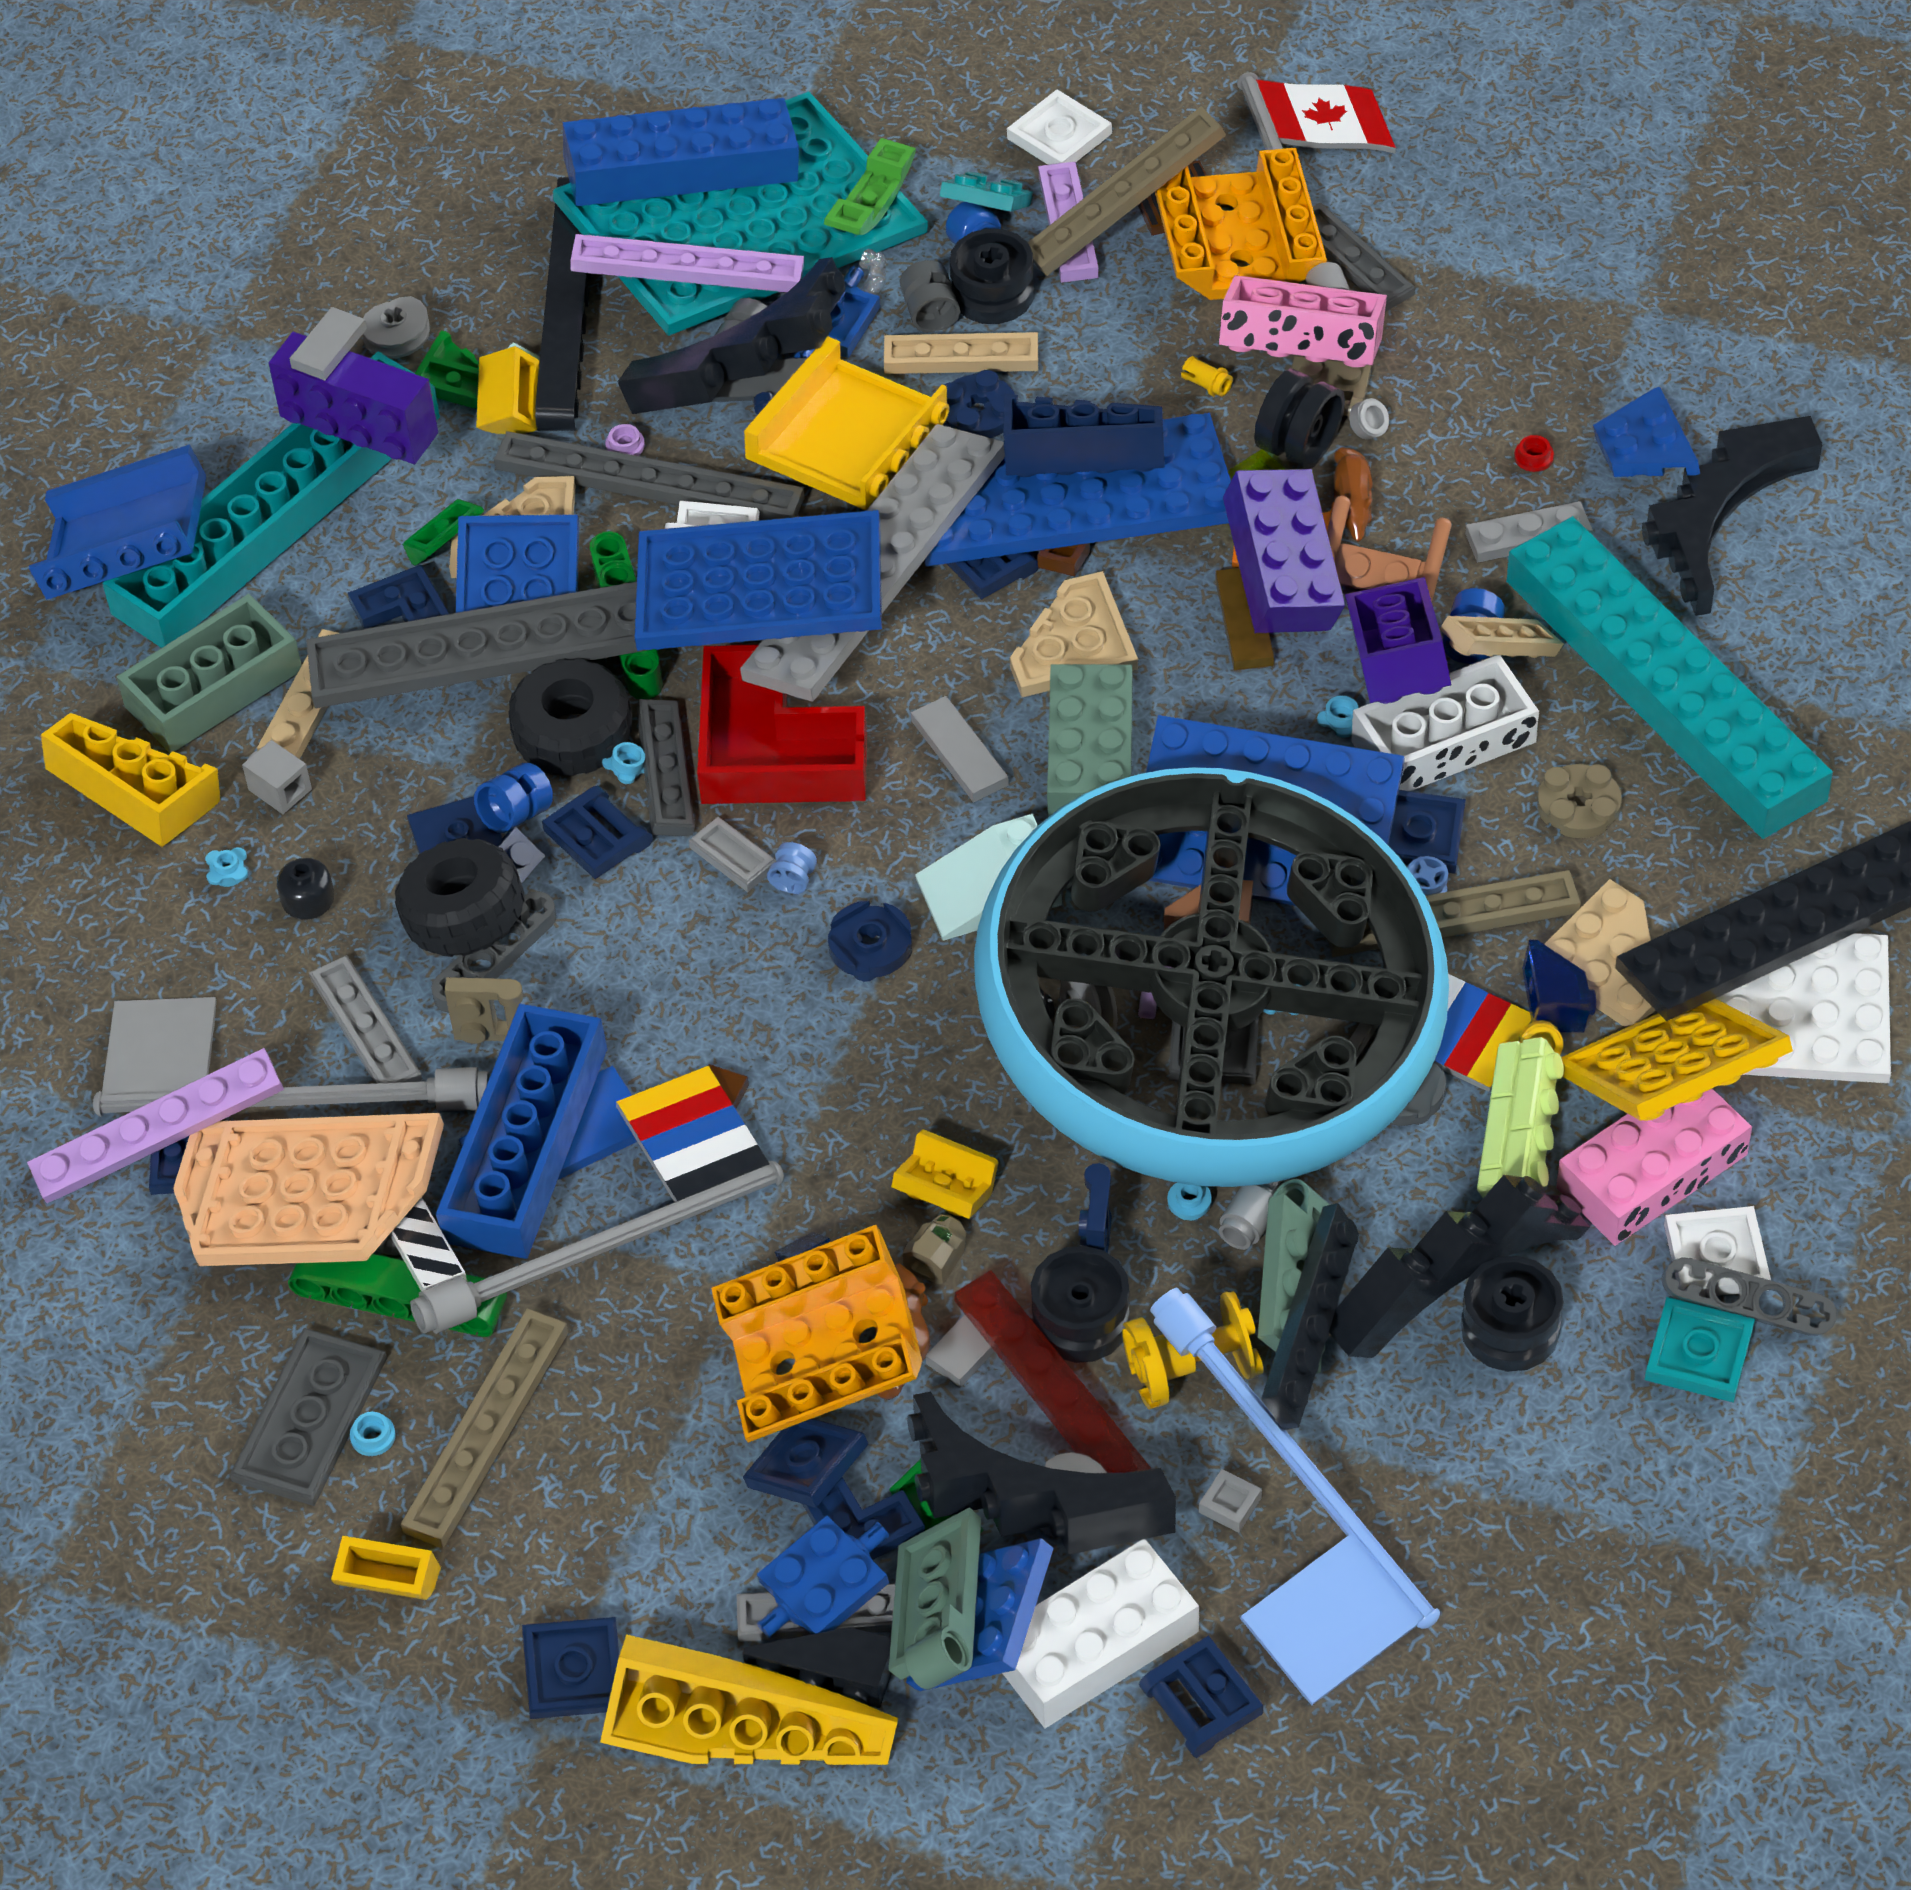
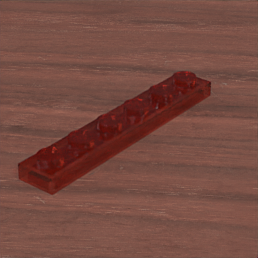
[954,1270,1151,1473]

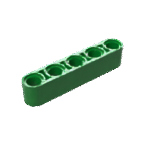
[590,531,663,700]
[288,1254,507,1337]

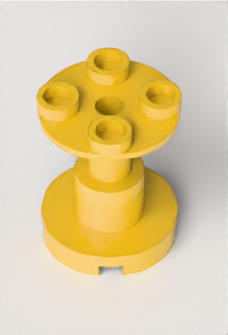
[1122,1291,1263,1410]

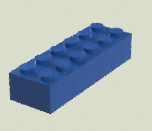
[563,98,799,206]
[436,1004,608,1259]

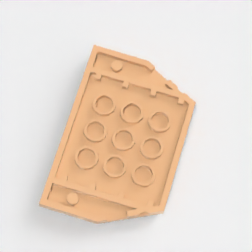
[173,1113,444,1266]

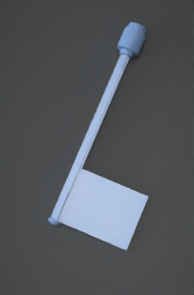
[1150,1288,1440,1705]

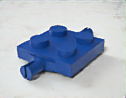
[794,266,881,358]
[757,1516,890,1638]

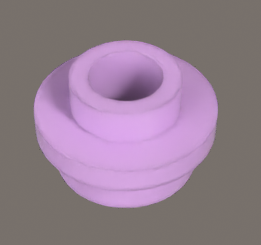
[605,424,645,456]

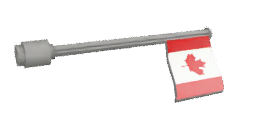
[1237,72,1396,290]

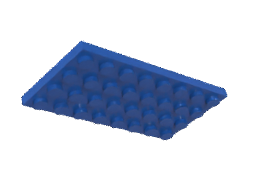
[924,413,1231,567]

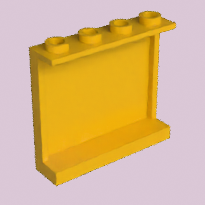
[744,336,950,510]

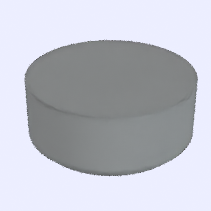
[1349,398,1389,440]

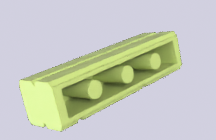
[1477,1037,1564,1198]

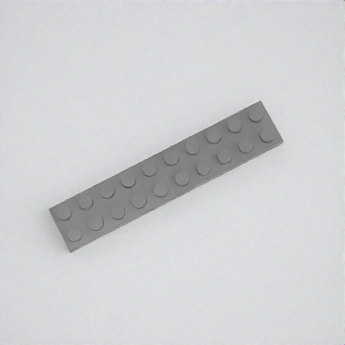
[740,424,1005,702]

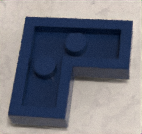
[347,564,449,629]
[802,1477,925,1560]

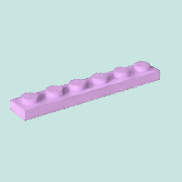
[571,234,804,292]
[27,1048,284,1203]

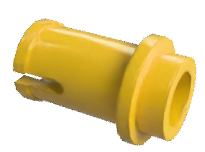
[1181,356,1233,397]

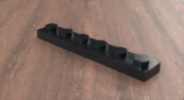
[1261,1203,1359,1430]

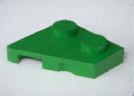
[415,330,479,409]

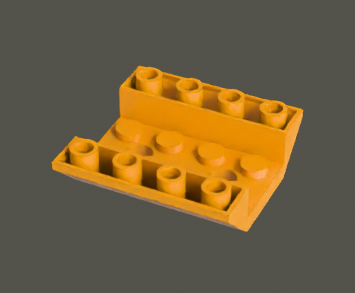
[1155,148,1327,300]
[711,1225,922,1443]

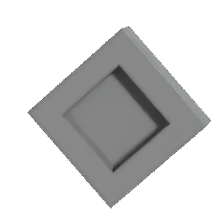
[1199,1469,1262,1533]

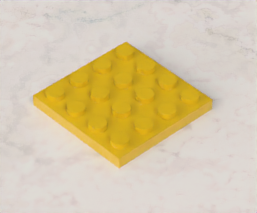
[1561,999,1793,1121]

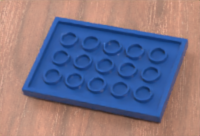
[635,510,882,651]
[1146,715,1405,906]

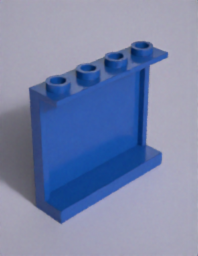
[29,444,206,600]

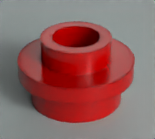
[1514,435,1554,472]

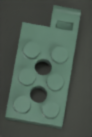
[1258,1179,1330,1374]
[889,1508,981,1690]

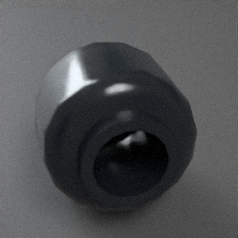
[277,858,334,920]

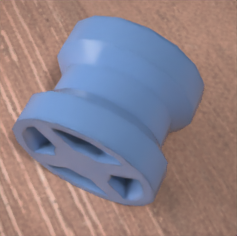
[767,842,817,894]
[1407,856,1448,896]

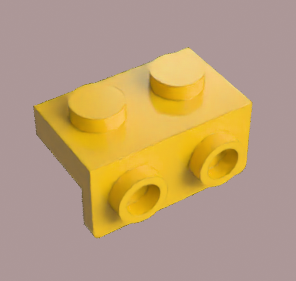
[891,1129,998,1219]

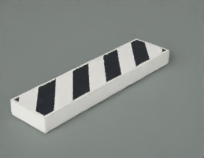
[389,1197,467,1291]

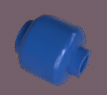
[946,202,1001,244]

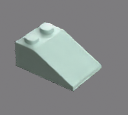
[915,814,1062,941]

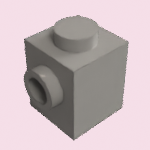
[242,740,312,814]

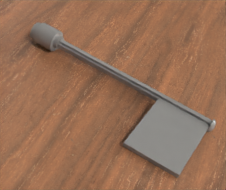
[92,997,490,1117]

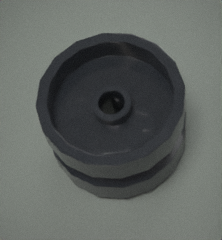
[950,228,1034,324]
[1254,368,1345,469]
[1031,1246,1130,1363]
[1461,1256,1564,1372]

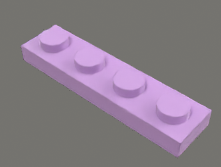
[1038,162,1098,283]

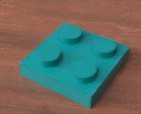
[940,172,1033,212]
[1645,1297,1755,1403]

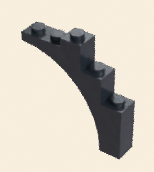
[617,257,846,414]
[1642,416,1822,616]
[1329,1175,1590,1358]
[907,1391,1176,1555]

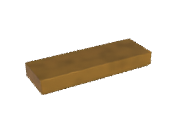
[1215,568,1274,671]

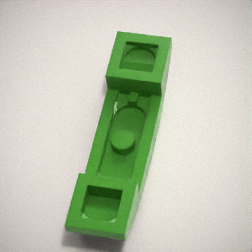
[824,138,916,235]

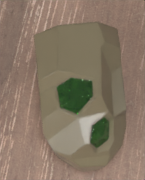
[902,1214,966,1284]

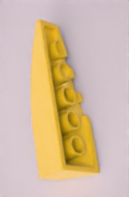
[600,1634,898,1765]

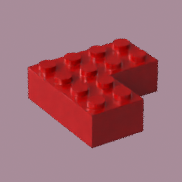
[697,645,867,804]

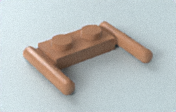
[1327,496,1452,601]

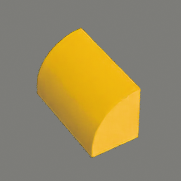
[476,346,540,434]
[331,1536,441,1600]

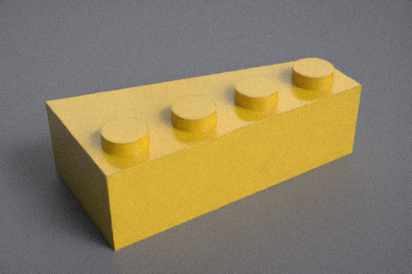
[41,713,220,847]

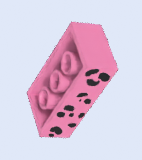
[1219,275,1387,367]
[1556,1089,1752,1246]

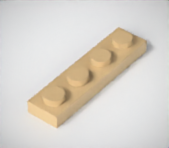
[884,332,1038,374]
[1440,616,1564,658]
[257,629,339,759]

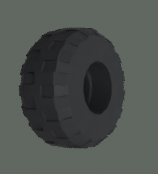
[508,658,632,776]
[395,838,525,957]

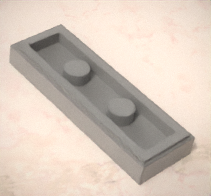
[911,696,1009,803]

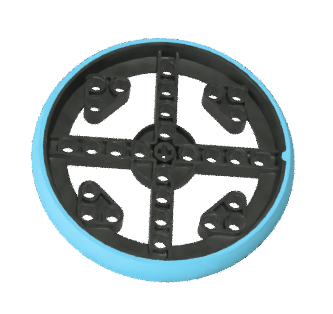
[974,767,1449,1187]

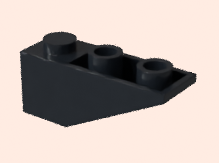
[743,1627,892,1708]

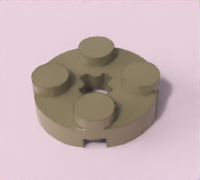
[1537,764,1622,838]

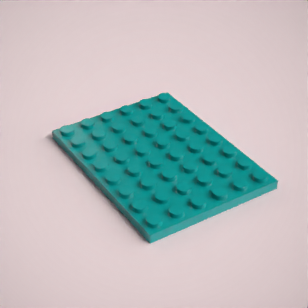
[553,91,928,336]

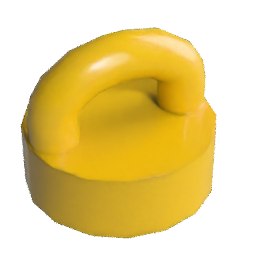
[1519,1020,1563,1055]

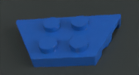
[1593,387,1700,477]

